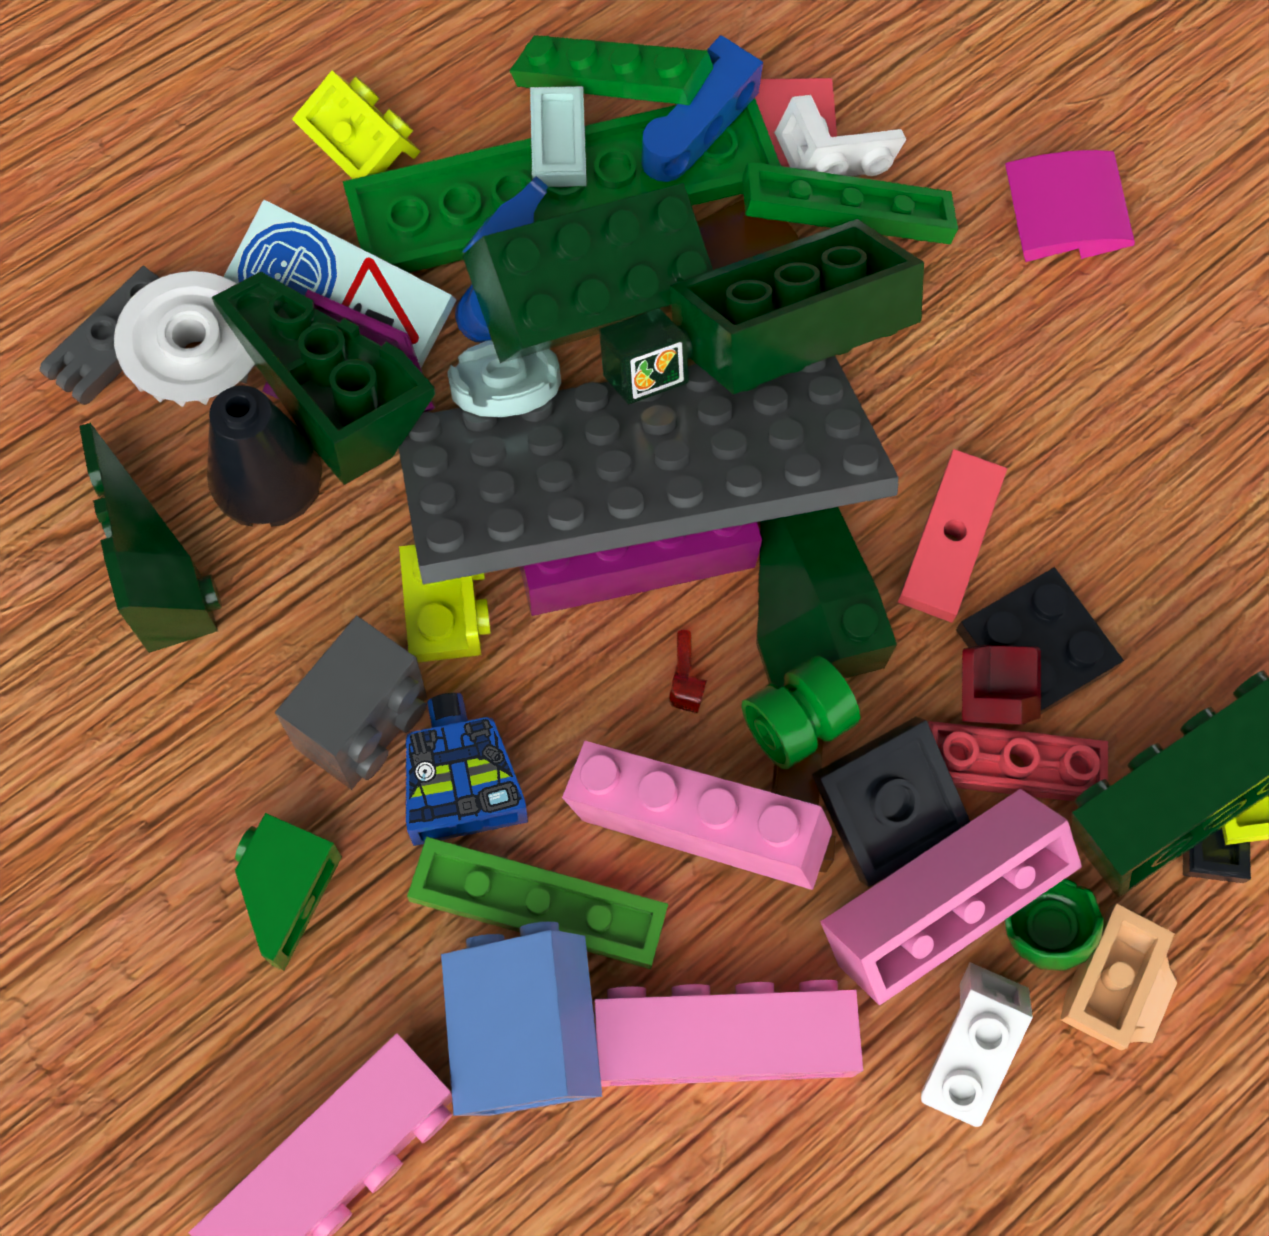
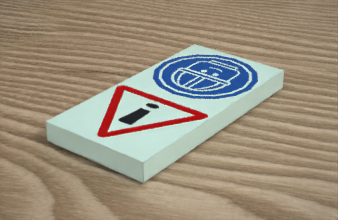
[224,200,457,368]

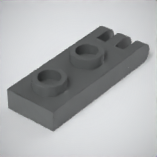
[40,266,160,405]

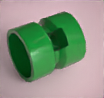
[741,655,861,769]

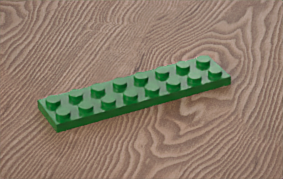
[342,98,781,273]

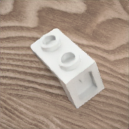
[774,95,906,176]
[921,962,1033,1127]

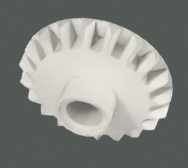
[114,271,256,407]

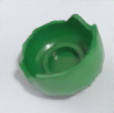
[1005,878,1104,971]

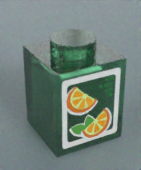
[599,308,692,405]

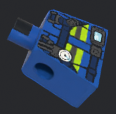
[406,693,528,846]

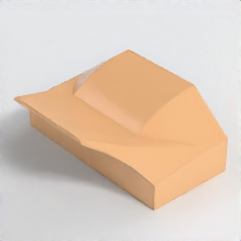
[1060,903,1177,1051]

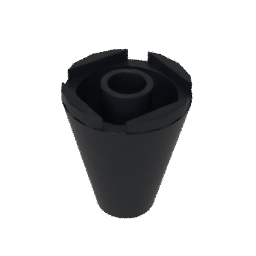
[207,385,322,527]

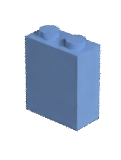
[441,922,603,1116]

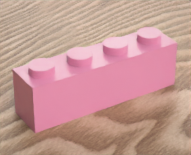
[562,741,832,890]
[820,789,1082,1006]
[595,980,863,1087]
[188,1033,453,1236]

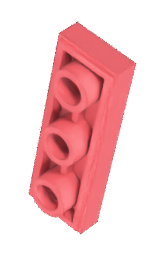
[897,449,1007,623]
[928,721,1108,802]

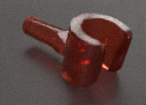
[669,630,707,714]

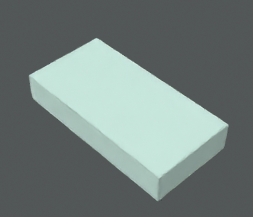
[530,86,586,187]

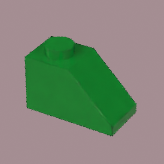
[235,813,342,971]

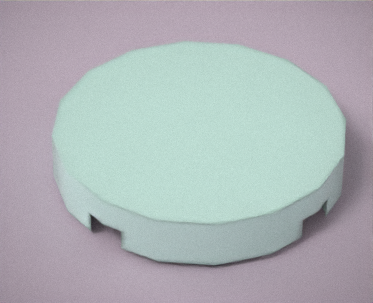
[447,340,561,417]

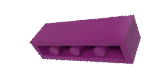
[520,522,762,616]

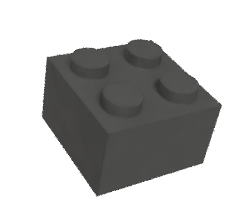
[275,615,427,790]

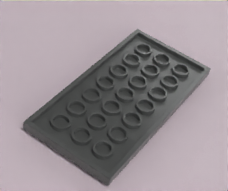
[398,355,899,585]

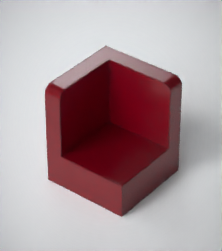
[962,645,1041,724]

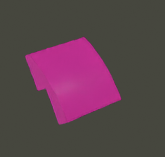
[1005,150,1135,262]

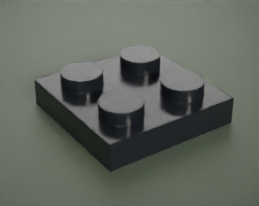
[956,567,1124,725]
[812,717,970,887]

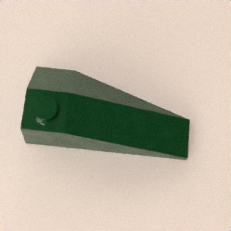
[212,271,435,485]
[79,422,222,653]
[756,507,897,688]

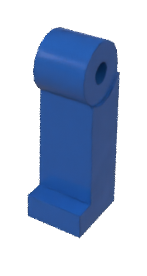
[641,35,763,182]

